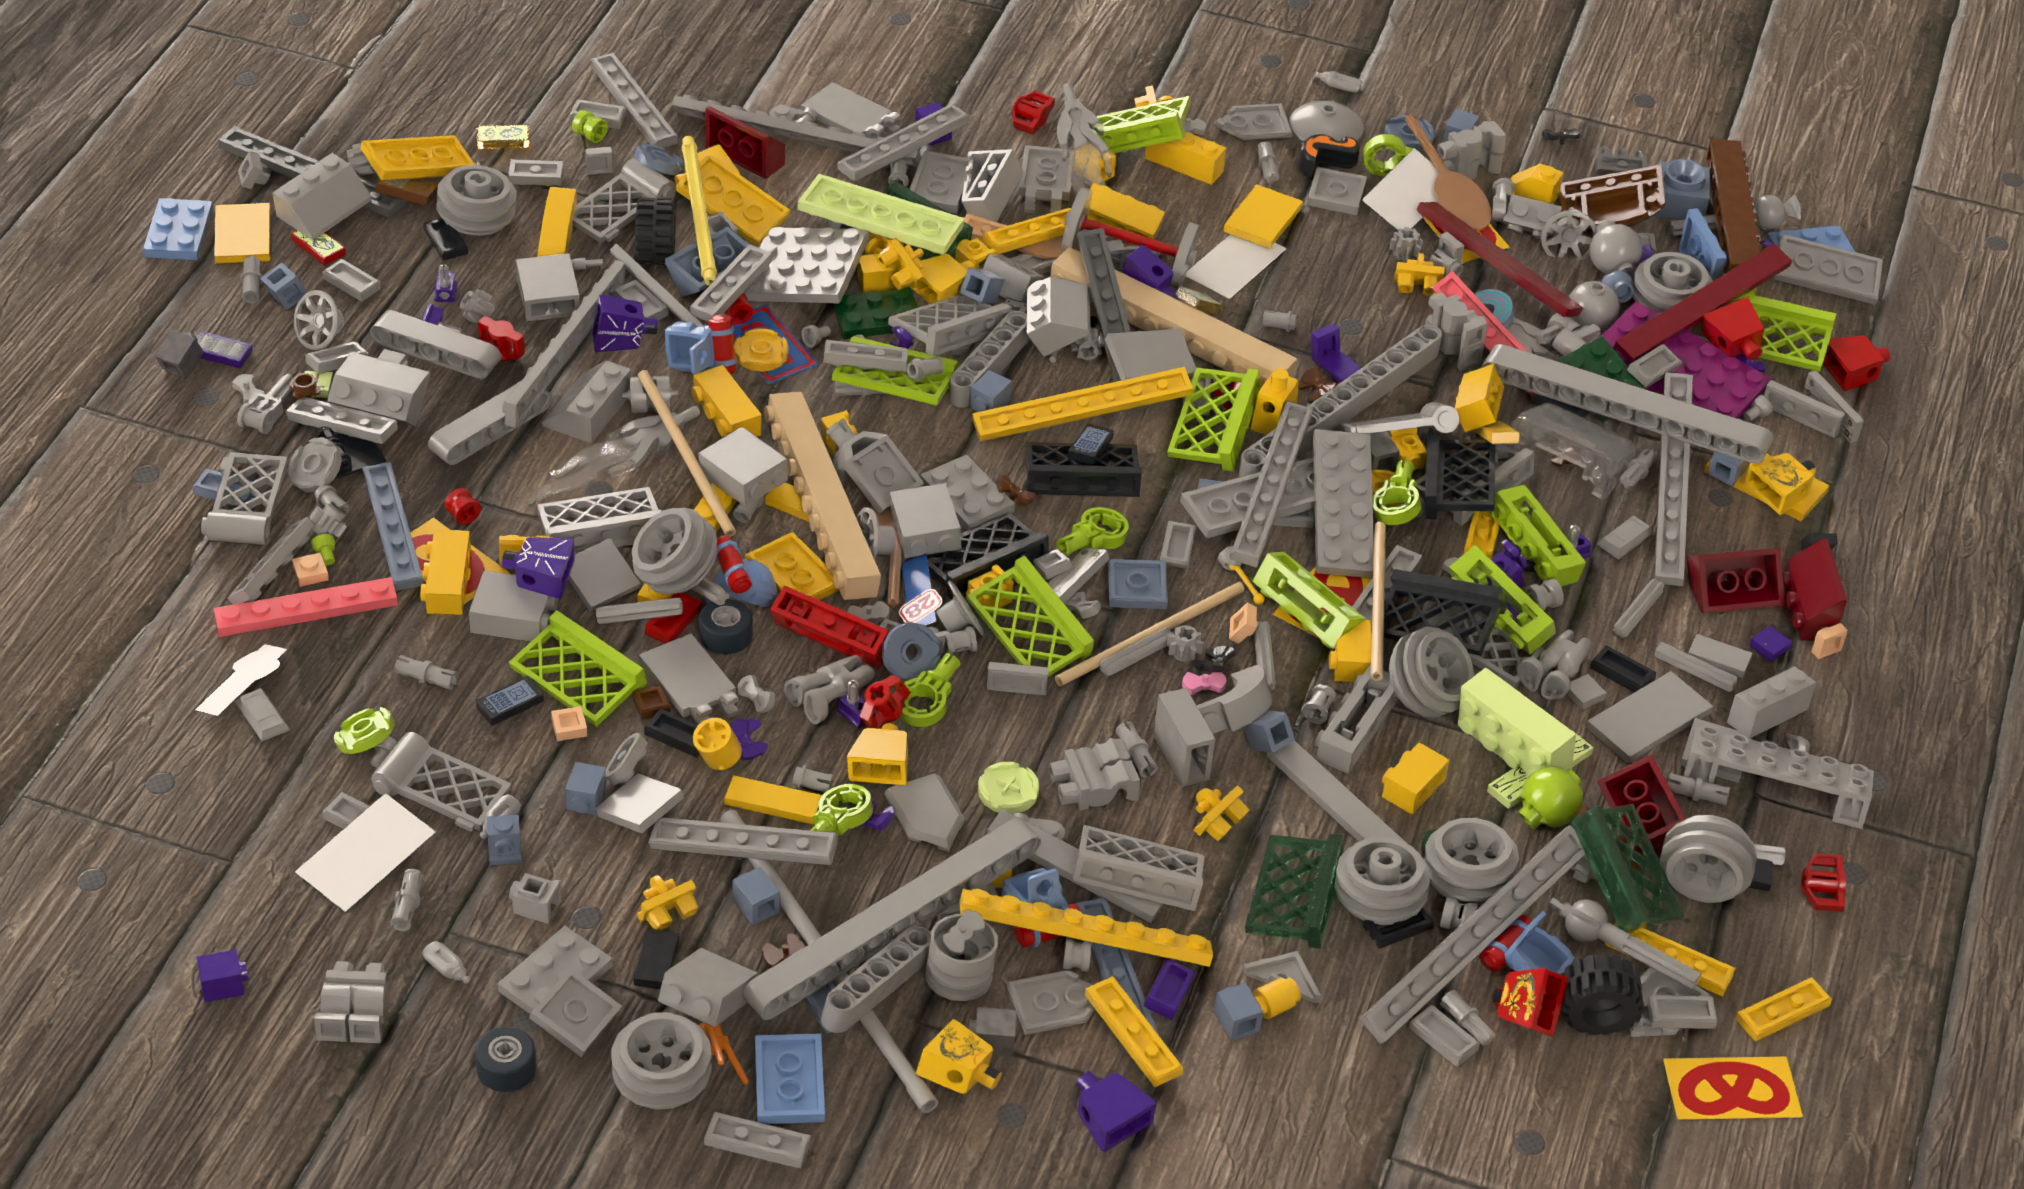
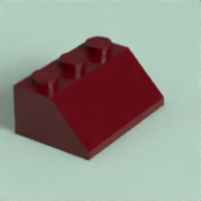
[705,106,785,179]
[1782,539,1847,641]
[1687,548,1785,613]
[1597,755,1686,854]

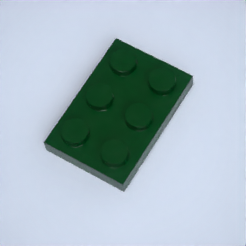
[832,287,918,339]
[1557,336,1647,423]

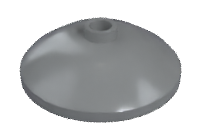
[1289,100,1364,144]

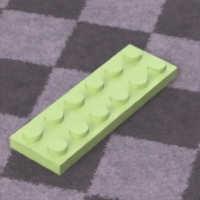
[797,174,964,255]

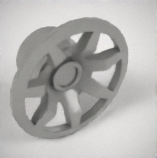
[1541,210,1597,260]
[294,290,344,350]
[857,507,895,560]
[935,581,984,636]

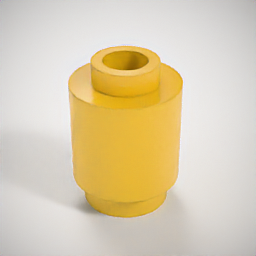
[1252,978,1301,1020]

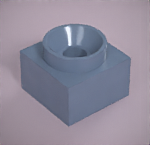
[1654,159,1710,220]

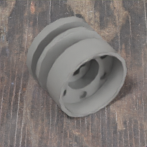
[925,914,998,1001]

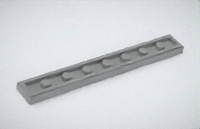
[1230,401,1313,567]

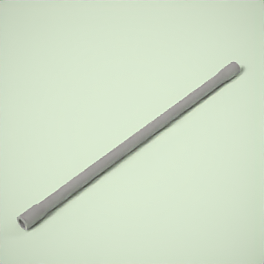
[720,810,938,1114]

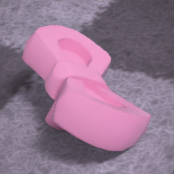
[1182,672,1227,695]

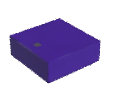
[1749,626,1792,662]

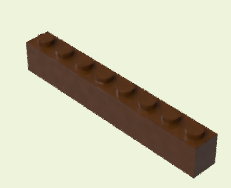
[1706,139,1763,274]

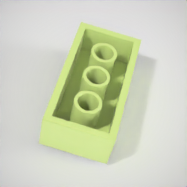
[1458,668,1576,778]

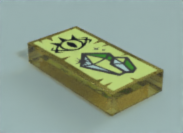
[477,125,529,149]
[1176,286,1225,315]

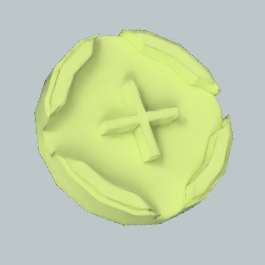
[978,762,1039,814]

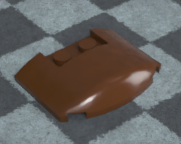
[1560,164,1666,232]

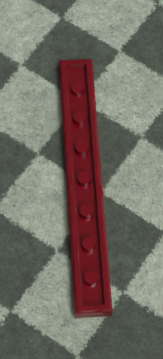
[1416,202,1583,317]
[1614,243,1792,363]

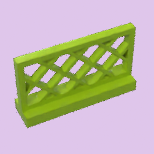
[1084,96,1191,153]
[1730,293,1836,372]
[832,336,957,405]
[1167,368,1262,472]
[967,555,1094,677]
[509,610,647,727]

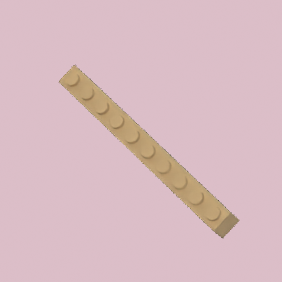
[1050,247,1297,386]
[764,392,881,600]

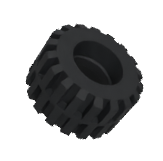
[635,197,676,265]
[1561,954,1644,1035]

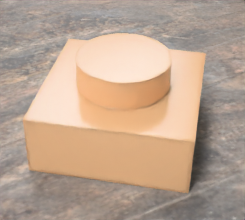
[292,553,329,587]
[1229,602,1258,644]
[1811,623,1848,659]
[551,706,587,741]

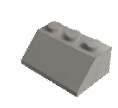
[272,153,372,240]
[1027,276,1090,357]
[327,352,431,426]
[542,360,631,444]

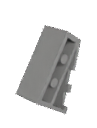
[962,149,1023,222]

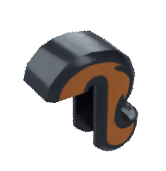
[1299,134,1360,179]

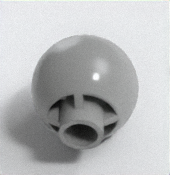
[1590,220,1642,275]

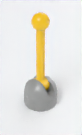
[1218,546,1265,605]

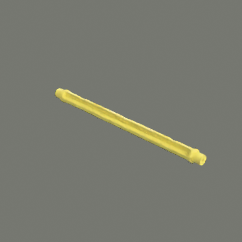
[682,136,717,286]

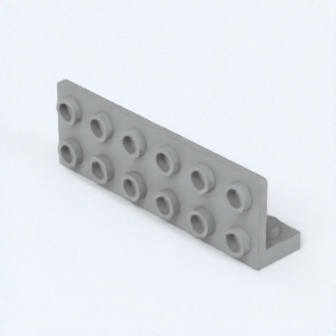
[1683,726,1874,829]

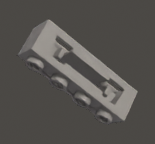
[1314,665,1399,774]

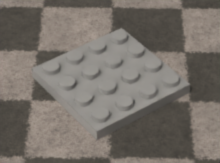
[743,227,870,303]

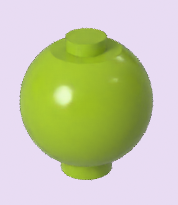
[1518,766,1583,830]

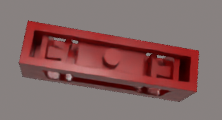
[770,585,889,669]

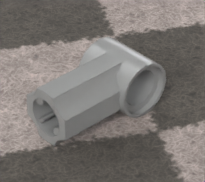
[1552,324,1601,356]

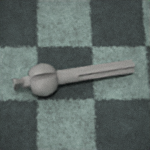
[1669,195,1801,237]
[1548,896,1701,990]

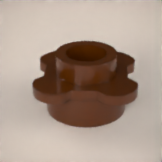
[289,373,321,399]

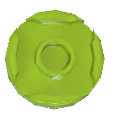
[334,708,395,754]

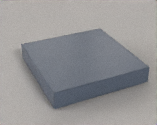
[1107,559,1168,609]

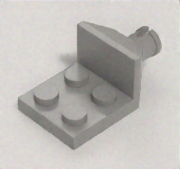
[826,418,924,515]

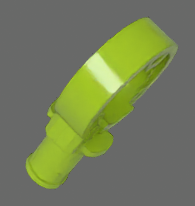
[1363,134,1432,177]
[1372,460,1421,525]
[1057,507,1129,556]
[900,653,961,727]
[809,784,873,836]

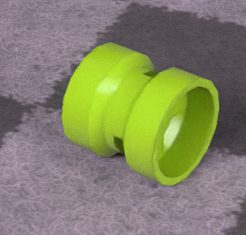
[572,109,608,143]

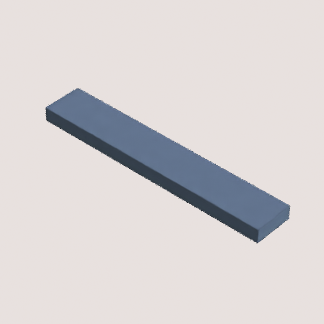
[362,462,424,591]
[1076,898,1160,1058]

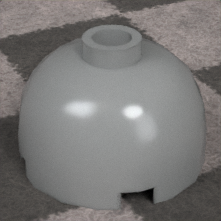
[1569,281,1619,331]

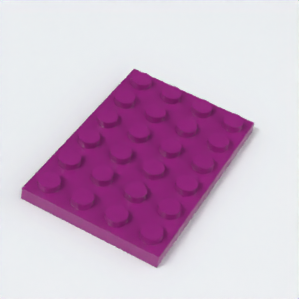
[1602,301,1772,419]

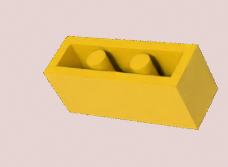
[1145,132,1226,185]
[1087,182,1165,240]
[1455,364,1504,432]
[691,365,761,437]
[420,530,471,615]

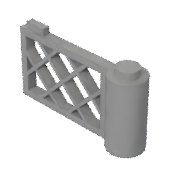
[572,158,676,243]
[1339,402,1460,434]
[201,452,288,545]
[1415,603,1544,688]
[371,732,511,832]

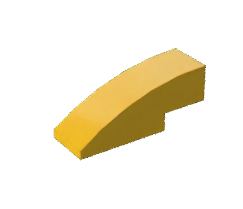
[537,187,577,257]

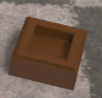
[632,685,671,720]

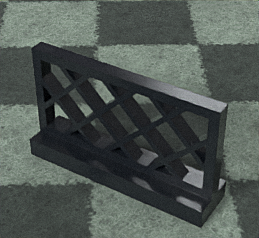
[1425,432,1496,519]
[1025,442,1142,497]
[917,512,1049,600]
[1371,569,1508,656]

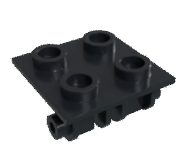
[317,426,386,479]

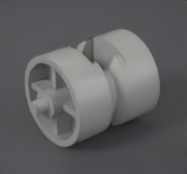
[622,376,678,413]

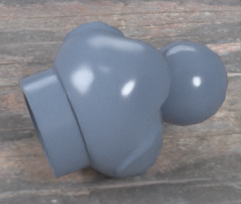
[1601,271,1634,303]

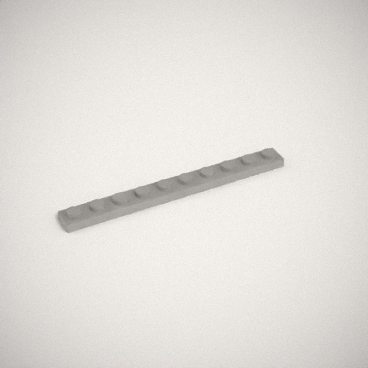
[672,95,921,167]
[502,260,626,428]
[1654,372,1693,586]
[1360,825,1590,1044]

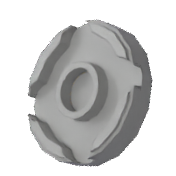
[288,437,342,493]

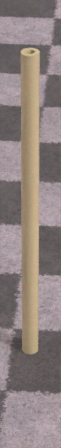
[638,370,736,537]
[1371,522,1386,681]
[1055,582,1244,687]

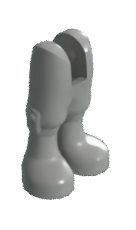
[1517,629,1591,700]
[784,655,875,724]

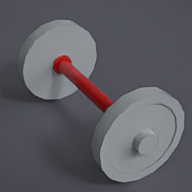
[1061,187,1200,288]

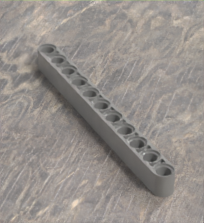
[1239,324,1442,477]
[1482,344,1774,464]
[742,818,1041,1020]

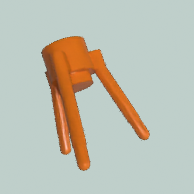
[698,1022,749,1085]

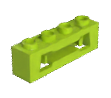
[1489,484,1586,587]
[1449,545,1556,655]
[1252,552,1366,649]

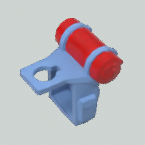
[665,314,737,374]
[704,535,778,607]
[1002,868,1082,948]
[1479,911,1575,974]

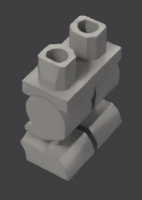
[1437,121,1507,179]
[1425,292,1488,372]
[1049,738,1140,811]
[314,961,388,1043]

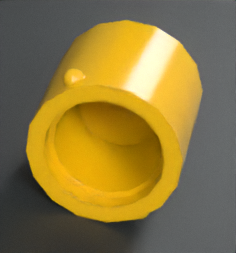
[693,718,742,770]

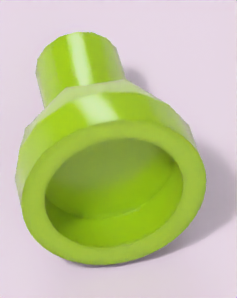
[311,534,335,566]

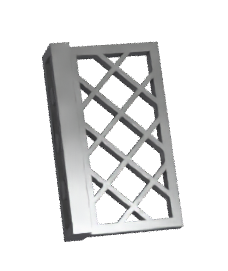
[888,294,1012,356]
[1416,436,1534,525]
[537,487,662,554]
[1072,825,1205,911]

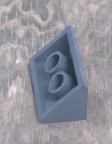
[665,227,749,297]

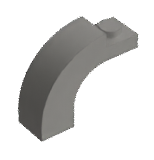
[1196,664,1273,734]

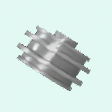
[436,165,517,236]
[1632,252,1712,314]
[632,507,718,594]
[1389,626,1474,718]
[1659,815,1758,903]
[1424,818,1519,905]
[1334,837,1431,925]
[611,1012,712,1110]

